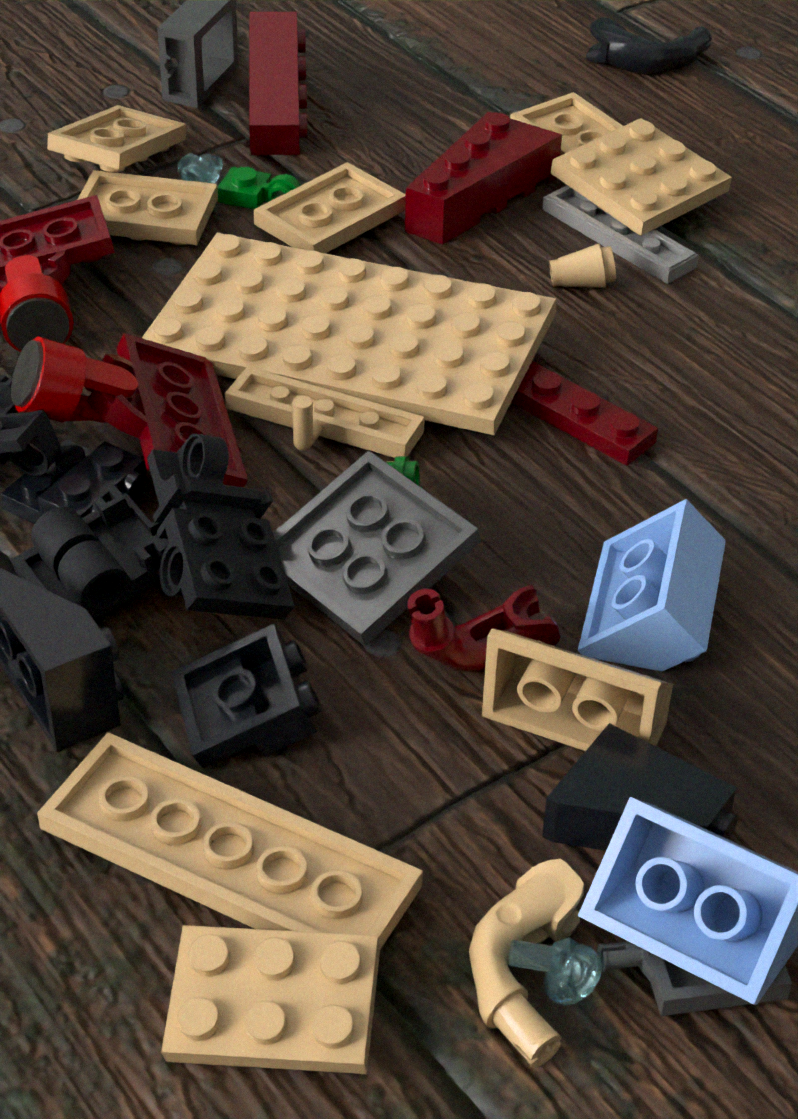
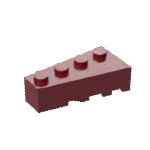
[249,12,307,155]
[405,112,562,244]

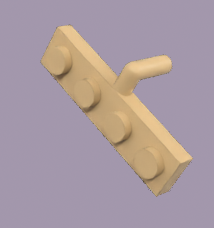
[225,366,425,458]

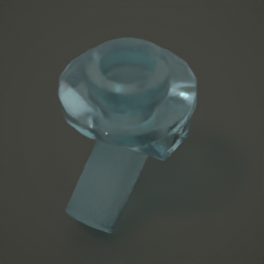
[178,153,223,184]
[509,937,602,1006]

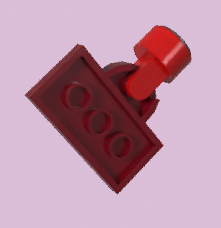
[0,195,115,352]
[11,333,248,487]

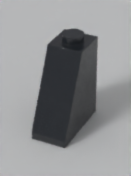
[542,723,738,851]

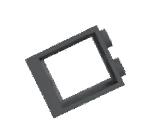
[157,0,239,108]

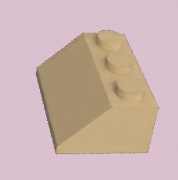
[482,628,673,751]

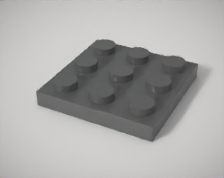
[273,451,481,646]

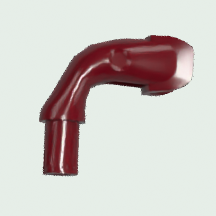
[407,585,560,672]

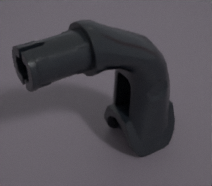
[586,17,712,74]

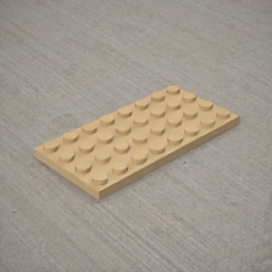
[142,233,556,435]

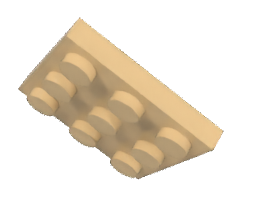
[551,118,732,236]

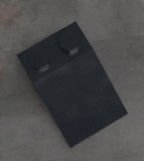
[0,568,124,752]

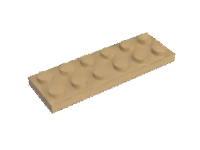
[37,732,423,950]

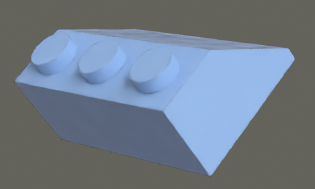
[578,499,726,671]
[578,797,798,1005]

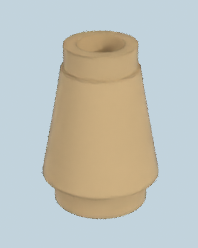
[549,243,616,288]

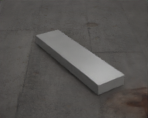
[542,185,699,284]

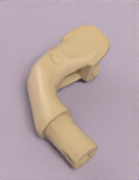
[469,859,584,1068]

